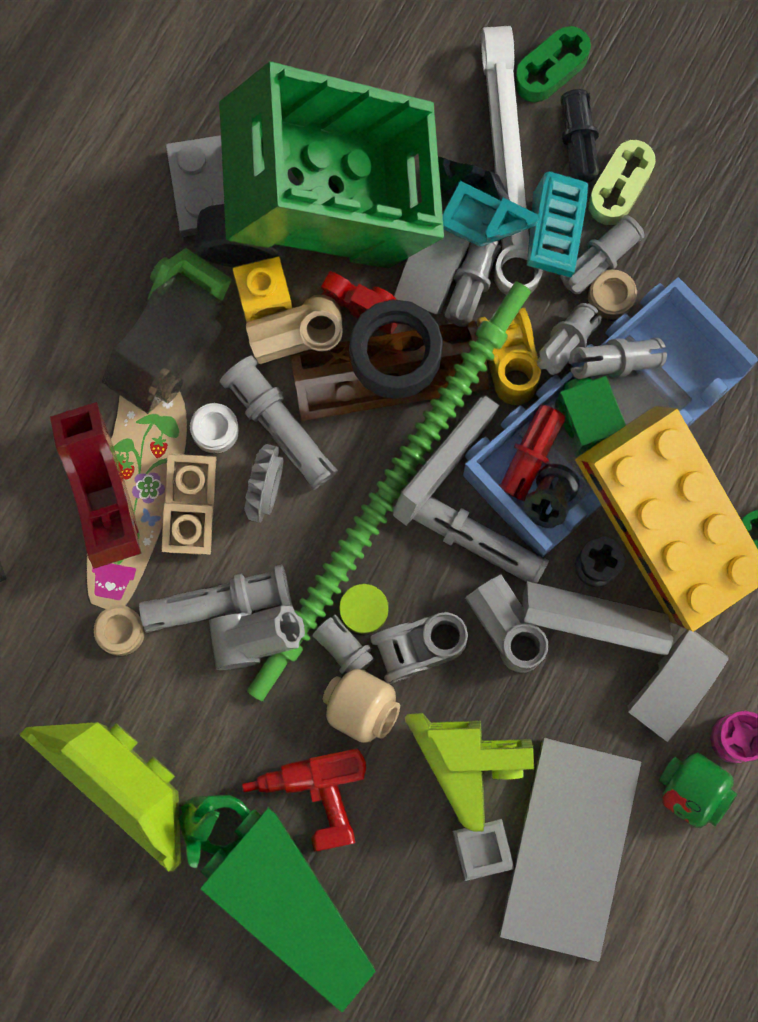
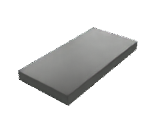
[499,738,641,962]

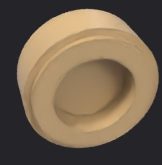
[588,270,637,320]
[94,605,145,656]

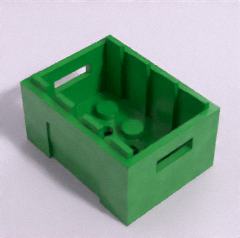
[219,61,444,268]

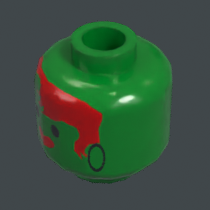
[659,753,738,828]

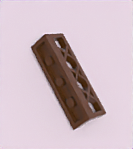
[290,320,489,421]

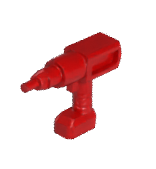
[242,748,366,852]

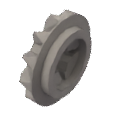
[244,444,283,523]

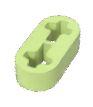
[588,140,656,225]

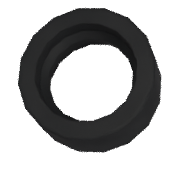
[194,204,286,268]
[349,299,443,399]

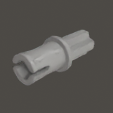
[560,215,645,294]
[445,241,501,327]
[537,303,601,374]

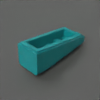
[527,172,588,278]

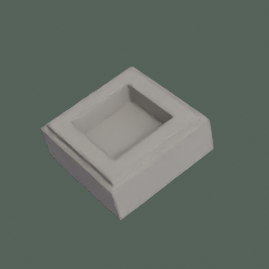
[452,819,514,881]

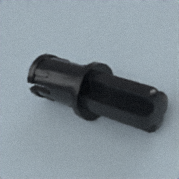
[560,89,599,183]

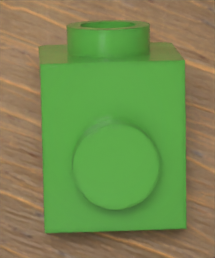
[148,248,232,322]

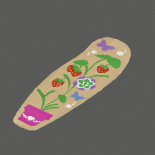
[87,373,187,609]

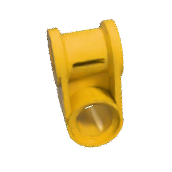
[477,308,541,405]

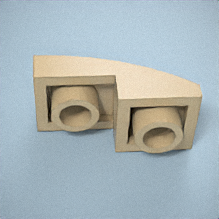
[162,454,217,555]

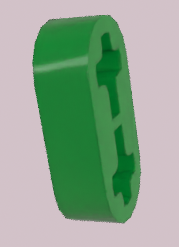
[514,26,591,103]

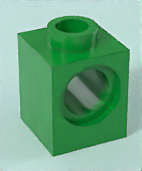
[555,376,626,457]

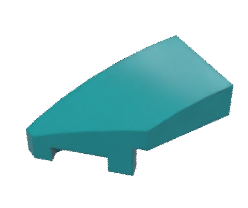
[442,181,540,247]

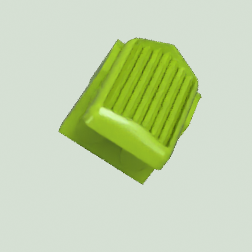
[405,713,534,832]

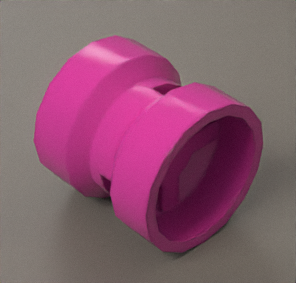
[710,711,758,764]

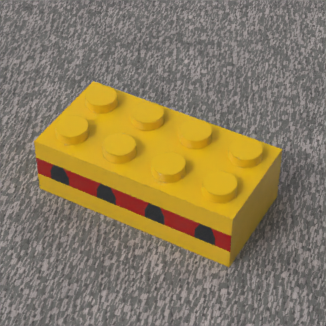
[575,406,758,632]

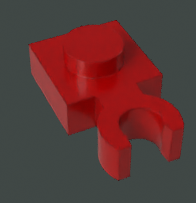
[321,271,398,334]

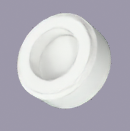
[190,403,239,453]

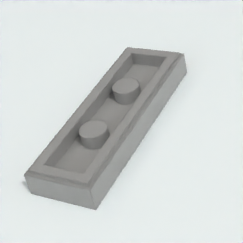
[393,396,499,526]
[522,581,673,655]

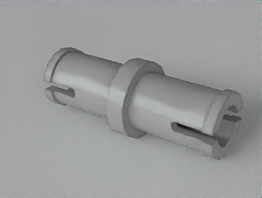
[569,338,667,379]

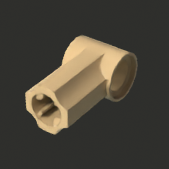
[246,295,343,364]

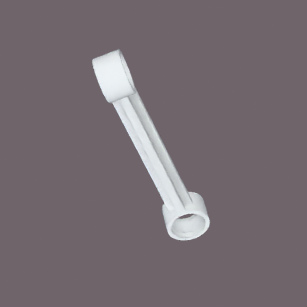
[481,26,543,295]

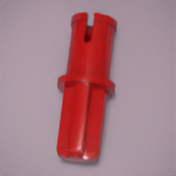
[499,405,565,502]

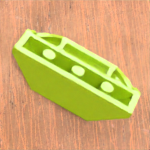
[19,722,181,872]

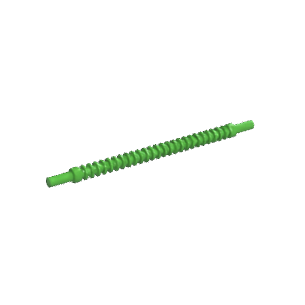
[246,281,531,701]

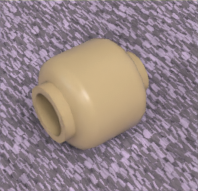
[323,669,400,743]

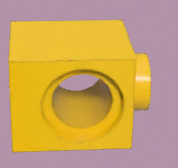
[233,256,292,323]

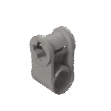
[370,612,468,684]

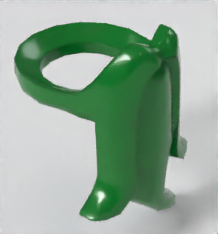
[178,795,250,868]

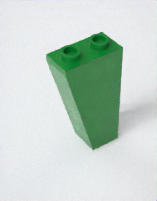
[200,807,376,1012]

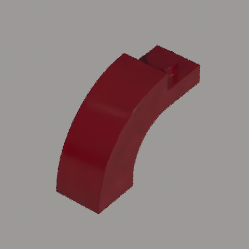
[50,402,142,569]

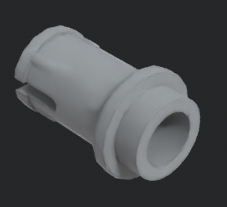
[313,615,375,675]

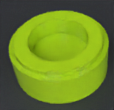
[340,584,388,635]

